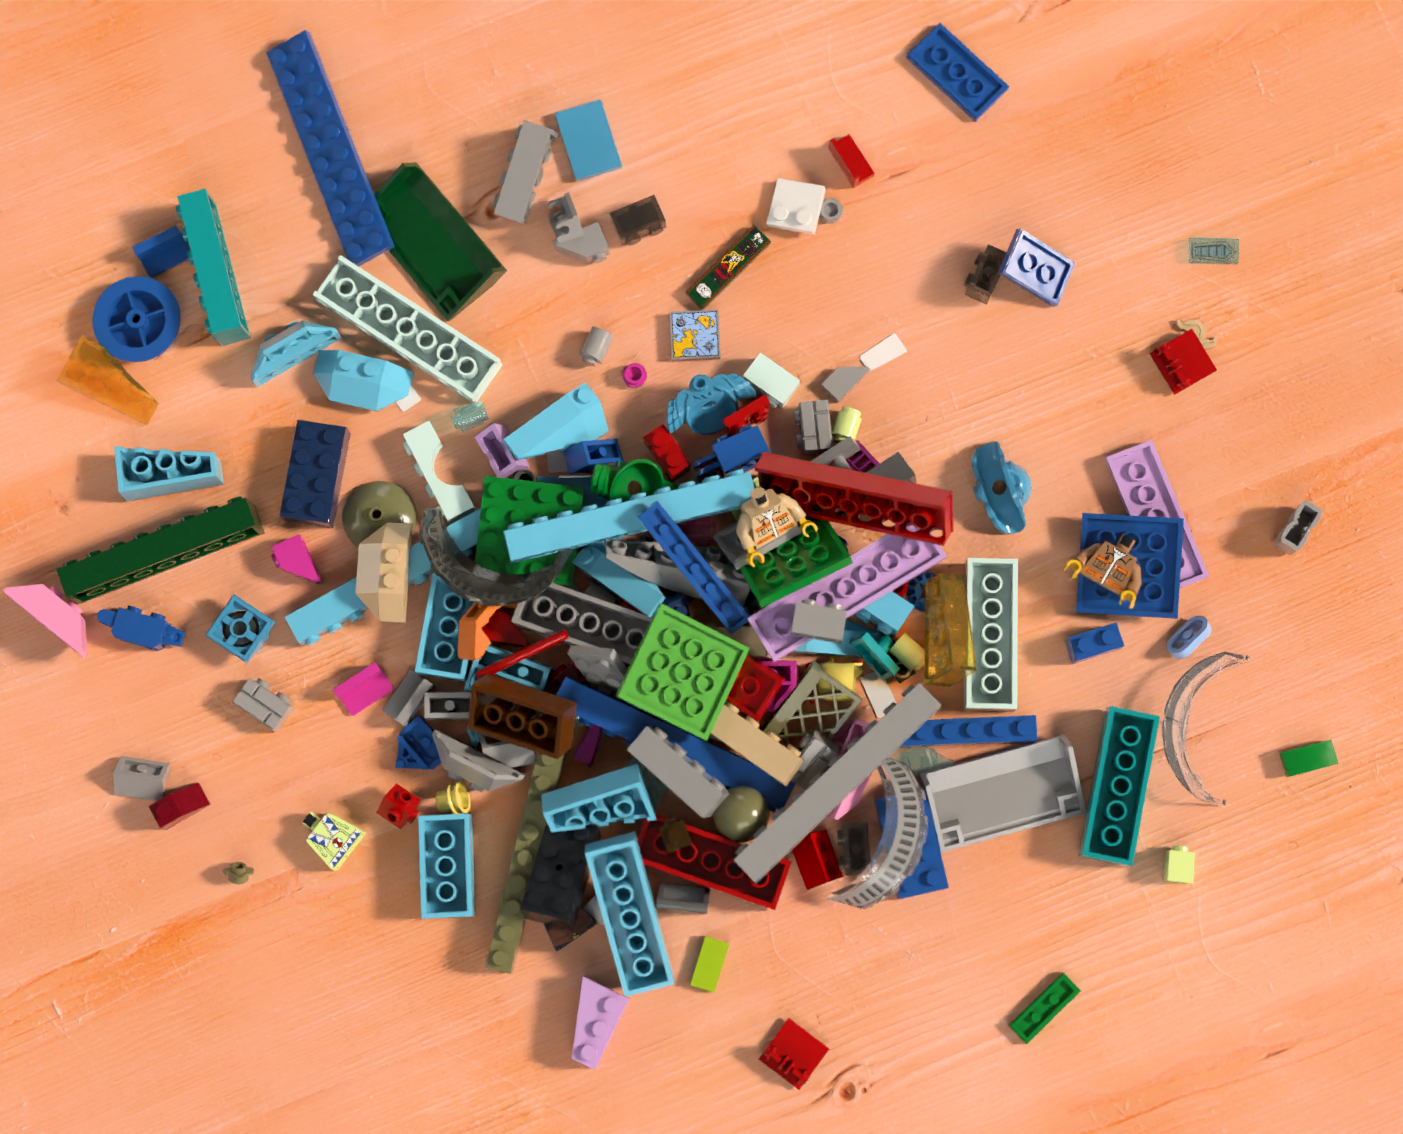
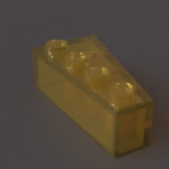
[924,573,977,687]

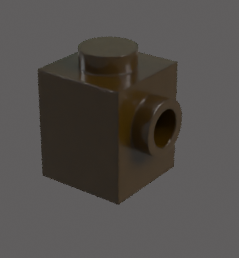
[659,817,693,853]

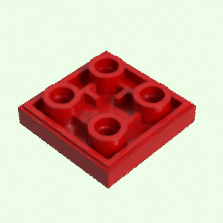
[723,395,770,437]

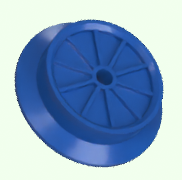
[92,276,181,362]

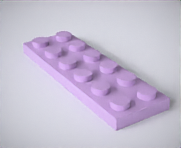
[1105,440,1209,588]

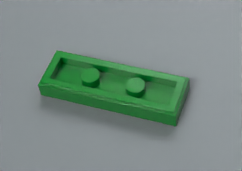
[1008,972,1081,1045]

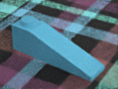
[503,382,609,460]
[572,538,665,617]
[789,620,881,658]

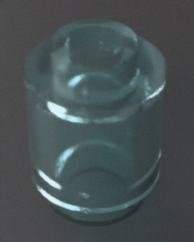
[451,401,489,432]

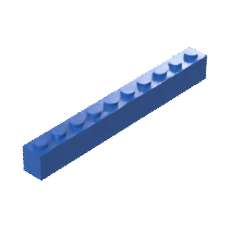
[557,676,795,812]

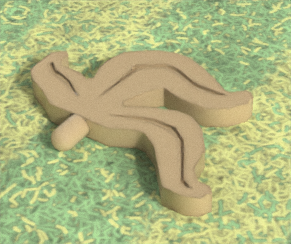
[1172,319,1217,350]

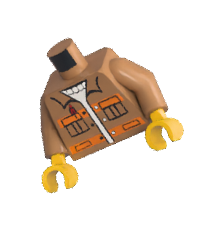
[1063,534,1141,609]

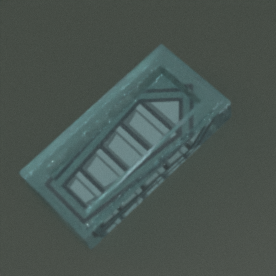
[1188,237,1239,265]

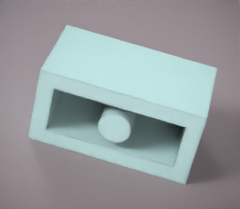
[743,353,800,409]

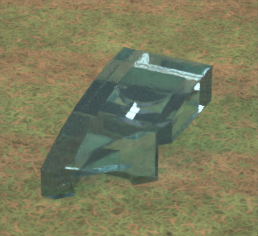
[900,746,955,777]

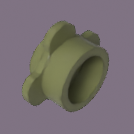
[223,862,254,884]

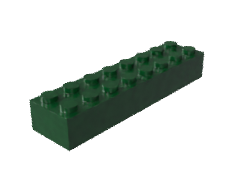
[56,496,265,604]

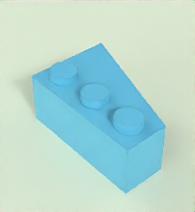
[463,644,554,692]

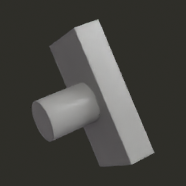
[810,436,861,470]

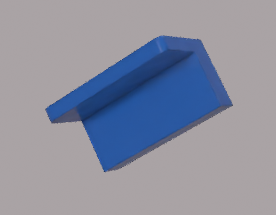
[132,225,190,278]

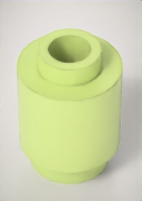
[832,407,862,443]

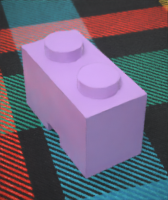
[475,423,530,479]

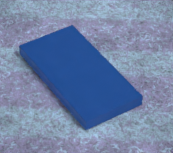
[906,23,1010,122]

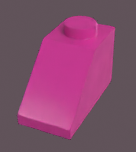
[271,534,322,584]

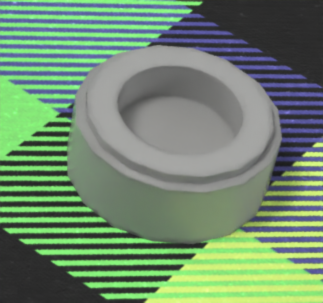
[819,198,843,224]

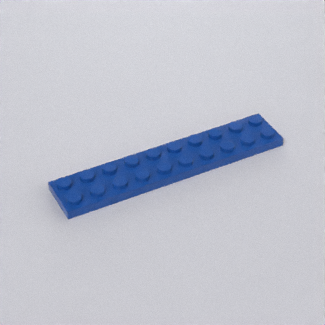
[266,30,395,267]

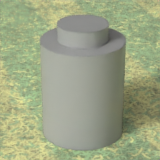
[580,326,614,366]

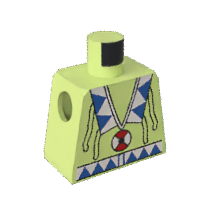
[302,812,366,871]

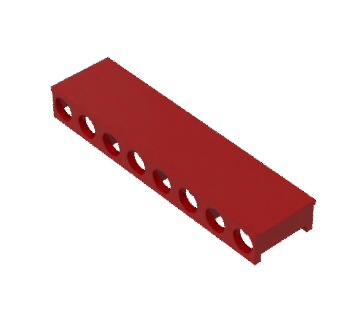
[754,452,954,546]

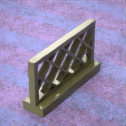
[760,660,862,751]

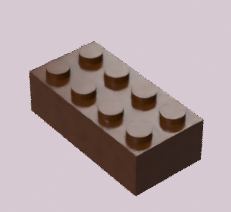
[468,673,577,759]

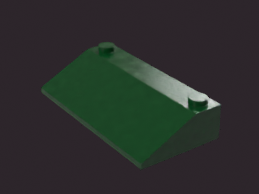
[374,162,507,321]

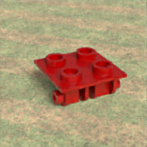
[1149,329,1217,395]
[759,1018,829,1091]

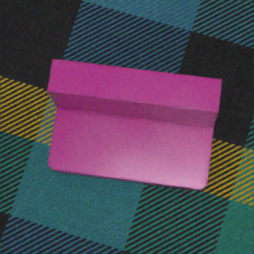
[333,662,394,716]

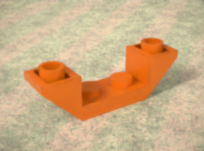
[458,598,519,661]

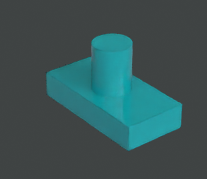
[849,632,900,680]

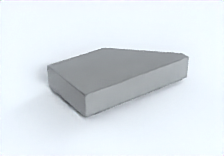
[821,367,870,403]

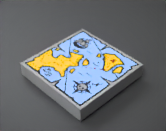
[670,310,721,361]

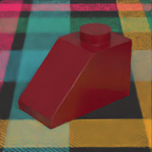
[148,783,211,830]

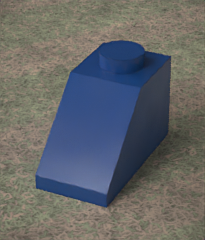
[563,439,624,474]

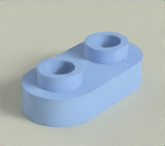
[1167,616,1211,659]

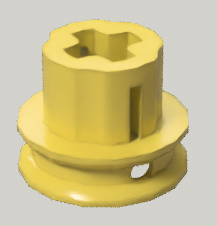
[436,781,471,814]

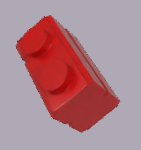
[643,424,691,482]

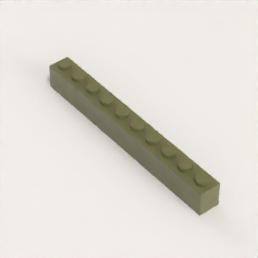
[485,753,566,974]

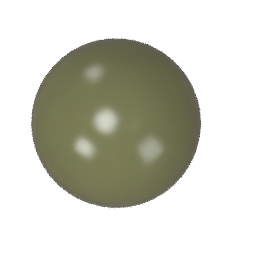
[713,786,770,843]

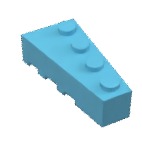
[114,446,224,501]
[541,763,656,832]

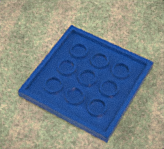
[1076,513,1184,619]

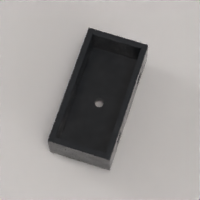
[520,824,601,930]

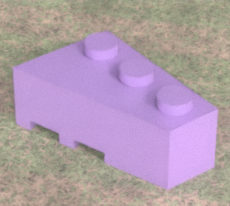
[572,976,630,1070]

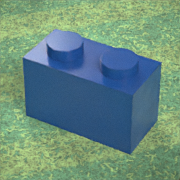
[1065,622,1124,664]

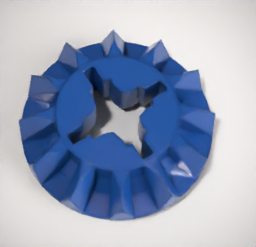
[907,573,946,612]

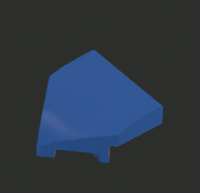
[396,715,441,770]

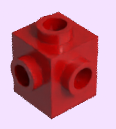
[376,783,421,829]

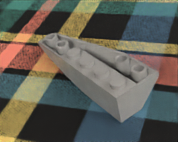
[605,539,750,607]

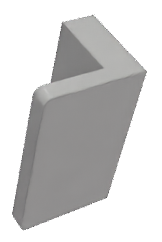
[383,670,435,727]
[113,756,170,801]

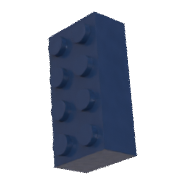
[280,420,351,528]

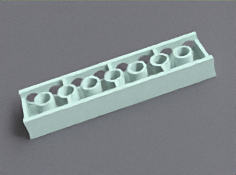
[313,255,503,405]

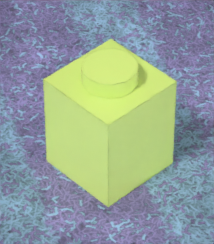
[1163,846,1195,884]

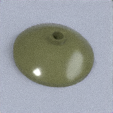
[342,481,417,548]

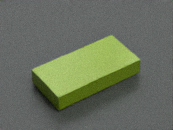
[690,936,729,993]

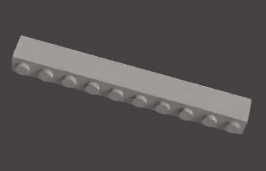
[734,683,941,883]

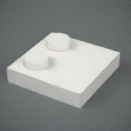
[766,178,826,235]

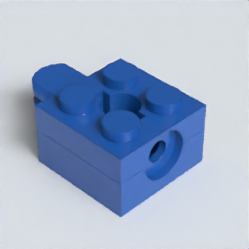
[692,425,770,478]

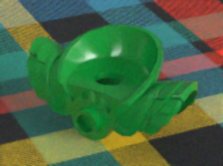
[590,459,679,502]

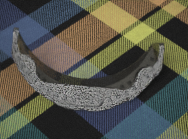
[419,507,573,606]

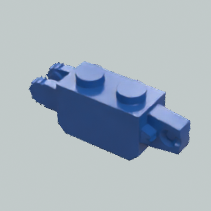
[97,605,186,651]

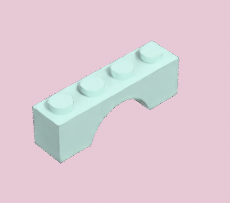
[402,421,476,524]

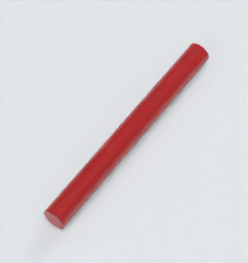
[476,629,569,679]

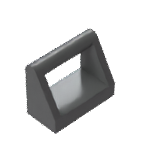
[656,883,710,914]

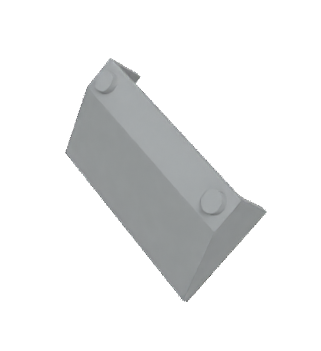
[920,734,1086,853]

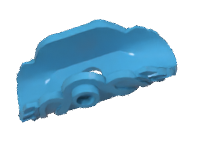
[666,373,756,435]
[972,441,1032,534]

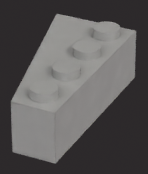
[492,120,559,224]
[627,726,729,818]

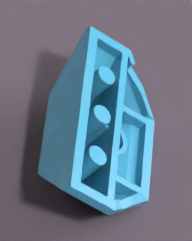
[250,320,342,387]
[313,350,414,412]

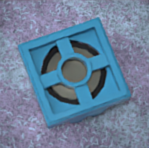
[205,594,276,664]

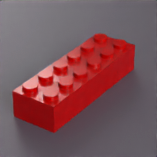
[637,814,792,911]

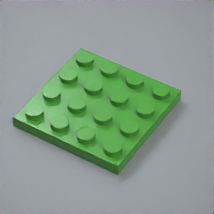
[616,603,750,741]

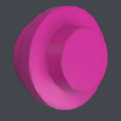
[622,363,647,388]

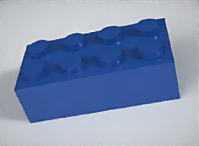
[874,788,949,900]

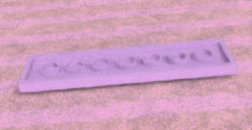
[747,525,947,662]

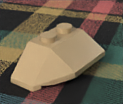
[355,523,413,623]

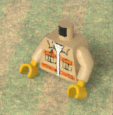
[736,487,817,567]

